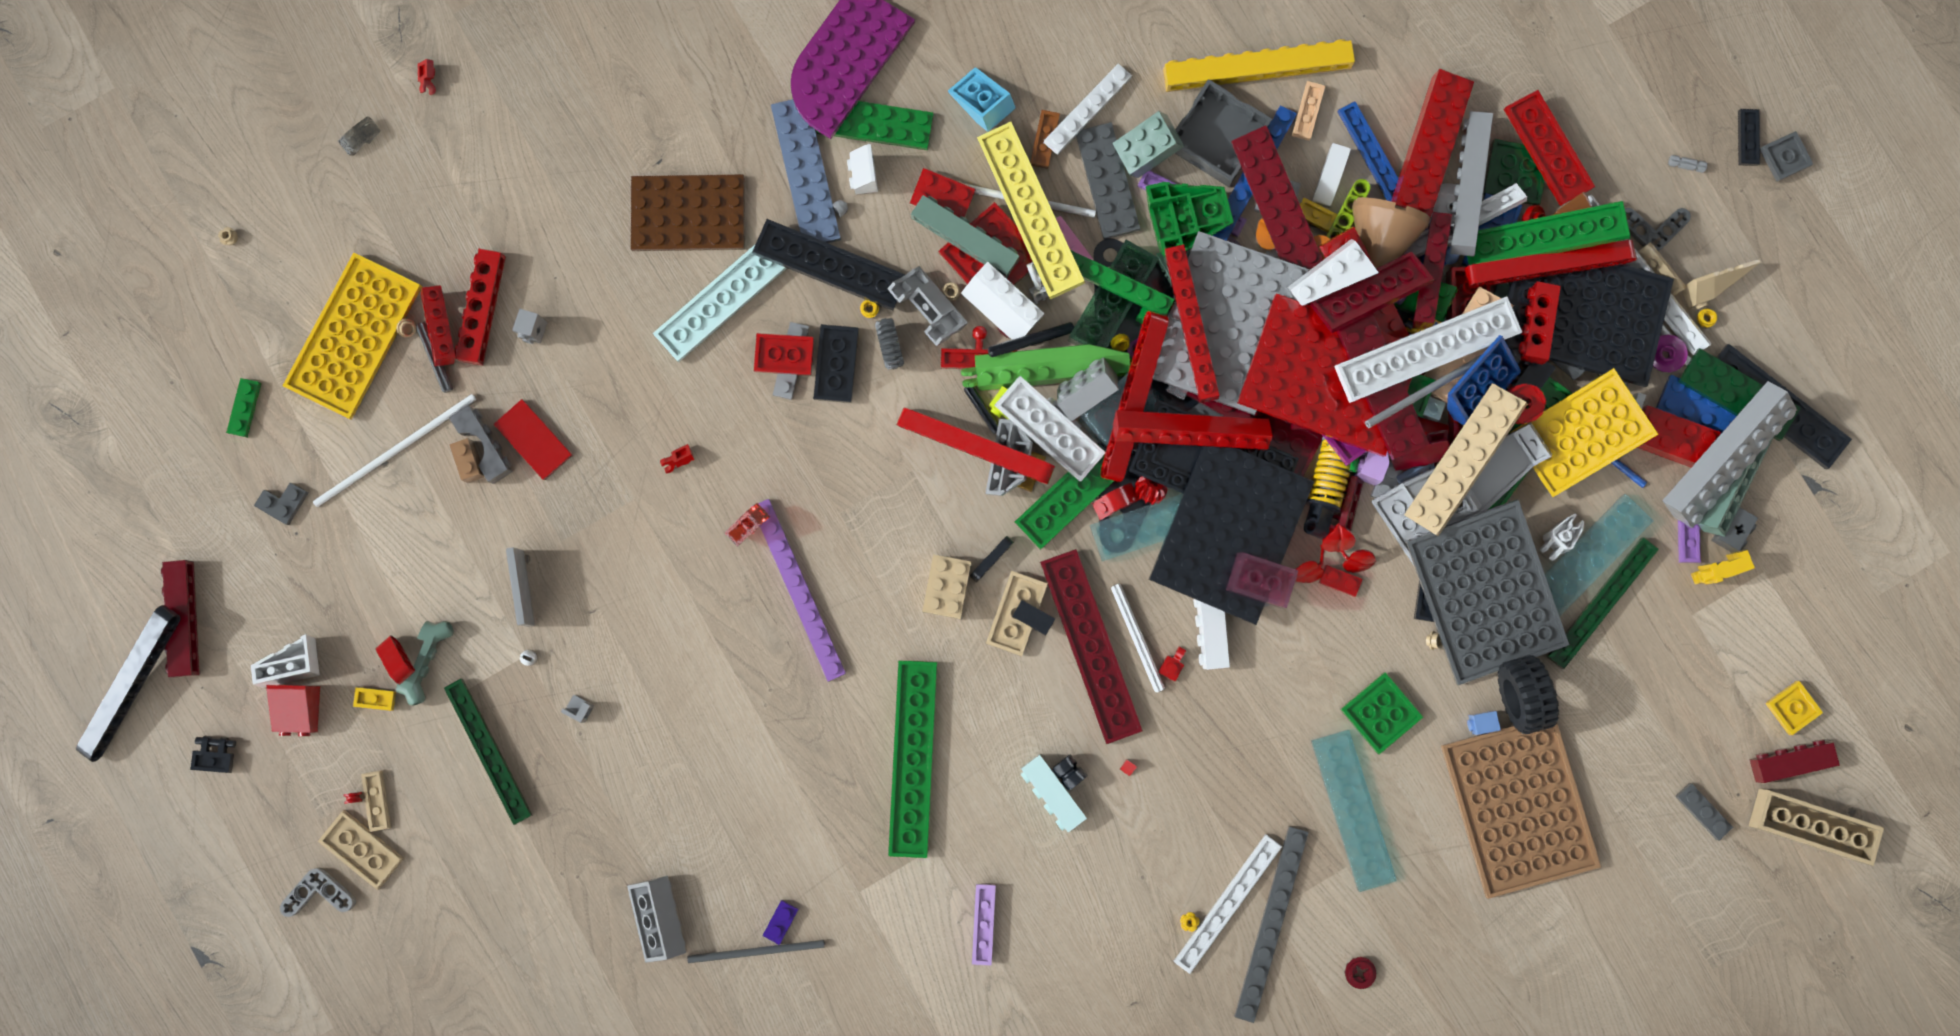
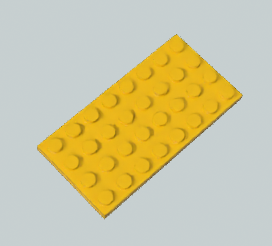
[282,252,422,420]

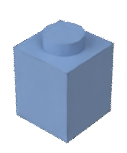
[1467,711,1501,735]

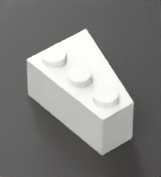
[251,634,320,688]

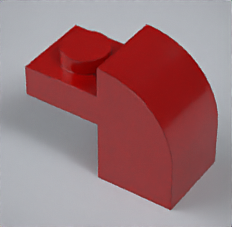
[1091,483,1140,520]

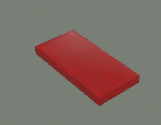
[493,399,573,481]

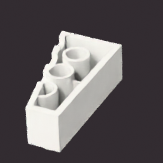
[1287,239,1379,306]

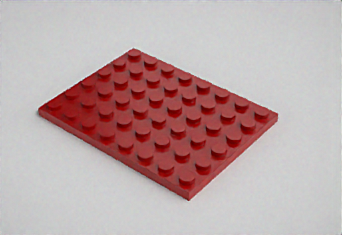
[1237,293,1412,457]

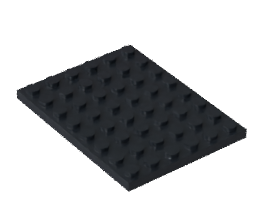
[1505,264,1674,387]
[1148,446,1314,625]

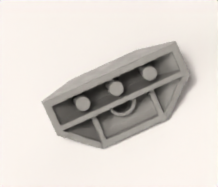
[985,419,1033,496]

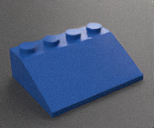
[1447,335,1521,425]

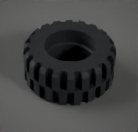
[1497,655,1559,734]

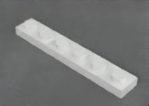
[1044,64,1132,155]

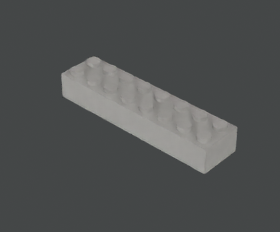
[1663,381,1797,528]

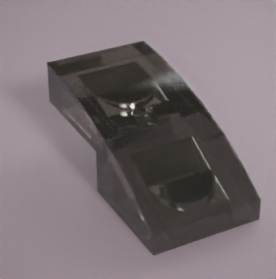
[338,117,381,156]

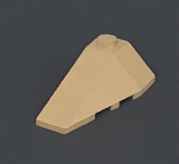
[1682,259,1761,309]

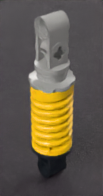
[1304,437,1351,539]

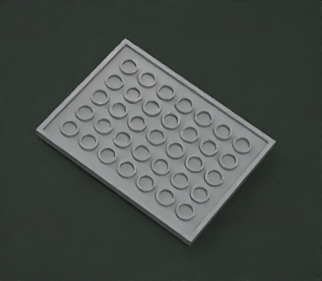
[1153,231,1309,415]

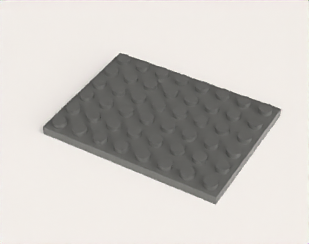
[1405,499,1569,685]

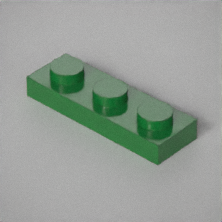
[226,378,262,438]

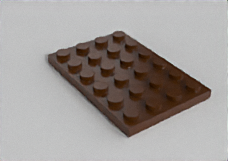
[631,174,745,251]

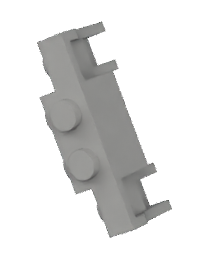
[888,266,968,346]

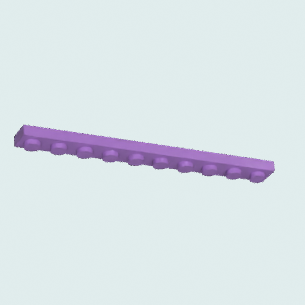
[751,499,846,682]

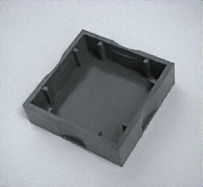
[1175,79,1272,187]

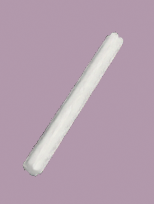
[1111,584,1165,692]

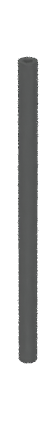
[687,940,825,964]

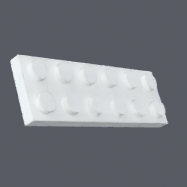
[994,376,1106,482]

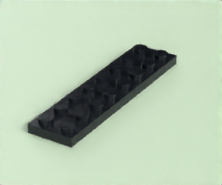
[752,219,905,311]
[1716,344,1852,470]

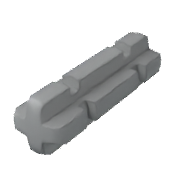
[1668,155,1707,173]

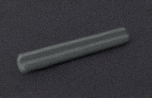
[416,322,453,393]

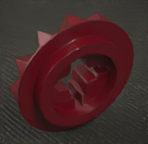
[1344,956,1377,989]

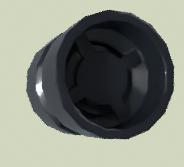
[1051,754,1088,791]

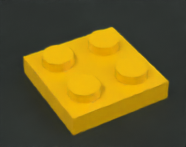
[1765,681,1823,735]

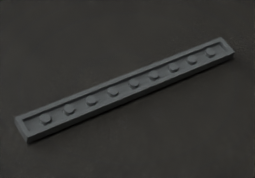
[1234,826,1309,1023]

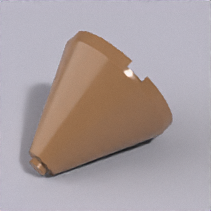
[1352,197,1430,269]

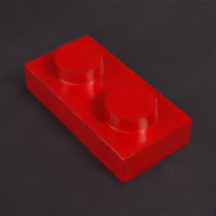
[1319,565,1363,597]

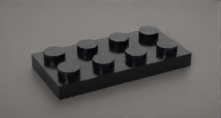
[813,324,859,403]

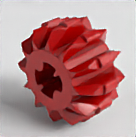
[1134,476,1168,505]

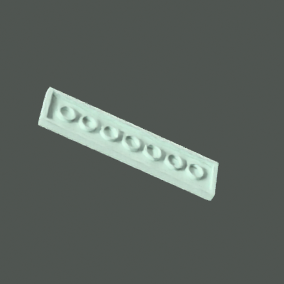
[653,245,787,363]

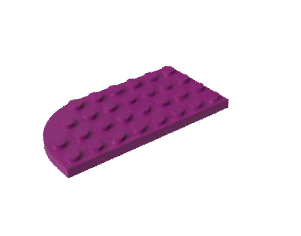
[791,0,915,139]

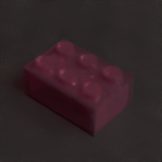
[1226,552,1298,608]

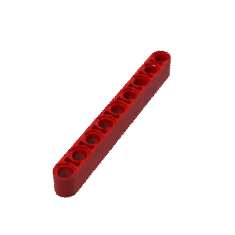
[1464,240,1637,288]
[1101,311,1169,482]
[896,407,1055,484]

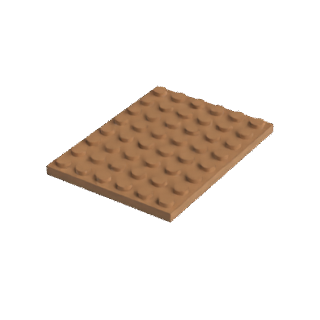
[1441,724,1601,899]

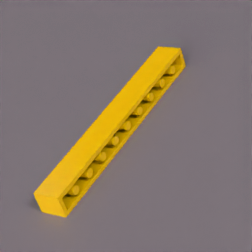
[1163,39,1355,92]

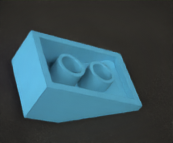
[948,67,1016,132]

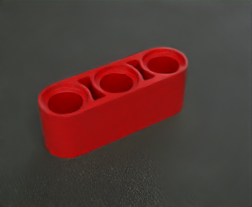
[375,635,415,685]

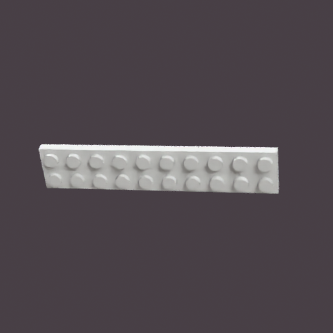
[1334,297,1522,403]

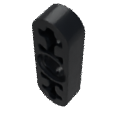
[970,536,1014,583]

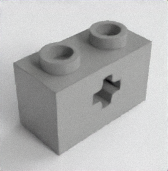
[513,309,547,344]

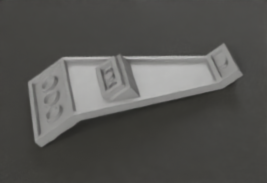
[1371,422,1553,565]

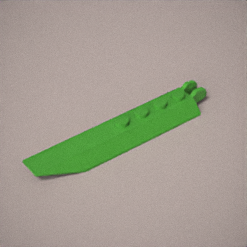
[961,344,1130,391]

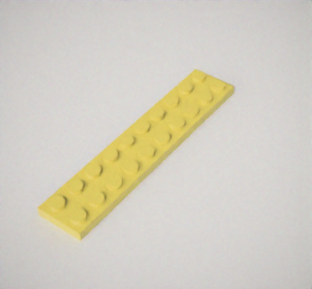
[977,122,1085,300]

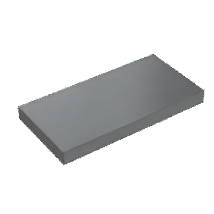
[506,547,535,627]

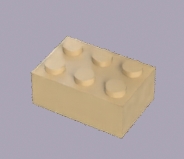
[922,555,972,620]

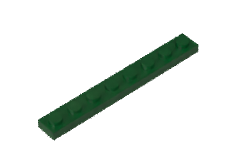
[1547,537,1659,669]
[444,679,533,825]

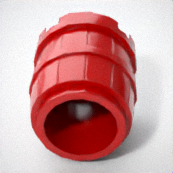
[1507,384,1546,424]

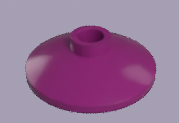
[1653,334,1688,373]

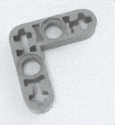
[280,868,356,917]

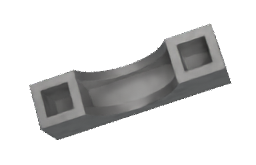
[449,405,513,484]

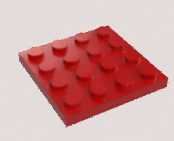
[938,202,1033,285]

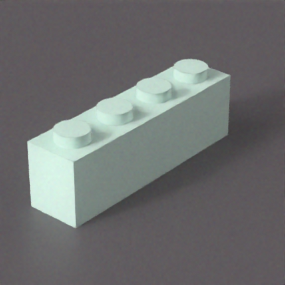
[1020,754,1087,832]

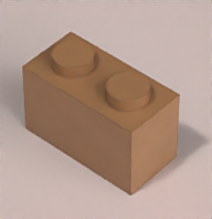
[449,438,485,483]

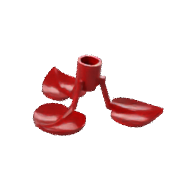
[1289,523,1376,583]

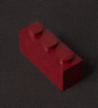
[1391,430,1452,471]

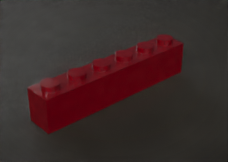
[1412,212,1452,330]
[161,560,200,678]

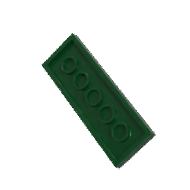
[1678,348,1801,441]

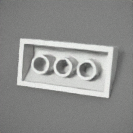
[961,262,1044,339]

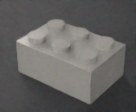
[1057,357,1119,421]

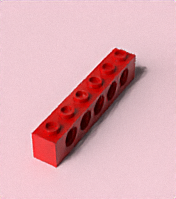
[454,248,506,366]

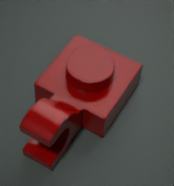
[417,59,436,95]
[660,444,695,474]
[1158,646,1186,681]

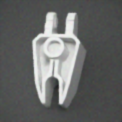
[1540,514,1584,561]

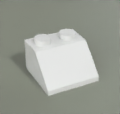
[847,144,878,195]

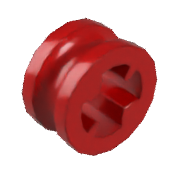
[343,792,362,804]

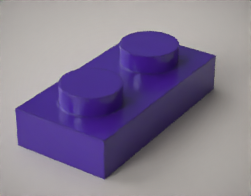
[762,900,799,945]

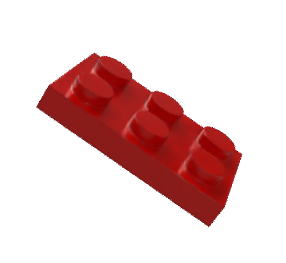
[910,168,976,218]
[754,333,814,376]

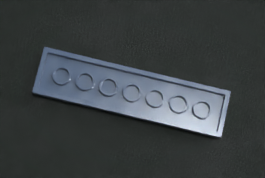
[771,99,841,243]

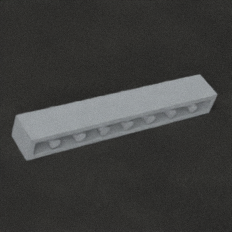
[1448,111,1493,256]

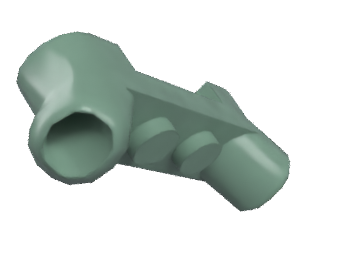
[396,621,454,706]

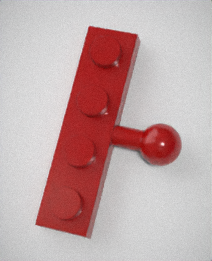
[941,326,1017,369]

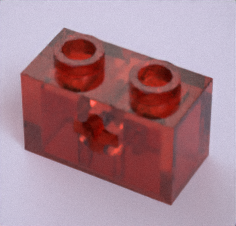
[725,503,770,547]

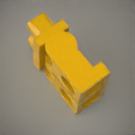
[1691,550,1755,584]

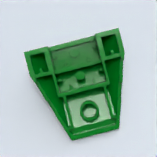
[1145,182,1234,258]

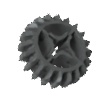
[875,318,904,370]

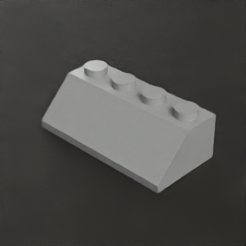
[627,876,686,963]

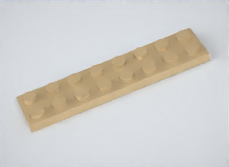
[1404,383,1528,536]

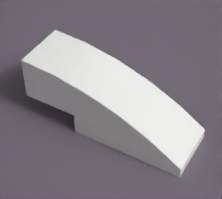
[1312,143,1351,208]

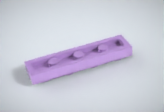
[972,884,996,965]

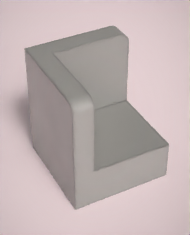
[561,695,594,723]

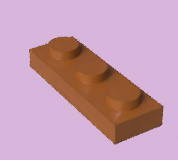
[1030,110,1060,169]

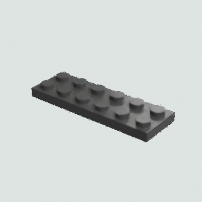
[1076,122,1140,240]

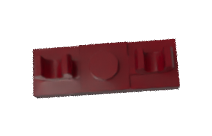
[1330,476,1364,531]

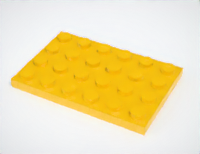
[1510,368,1658,497]

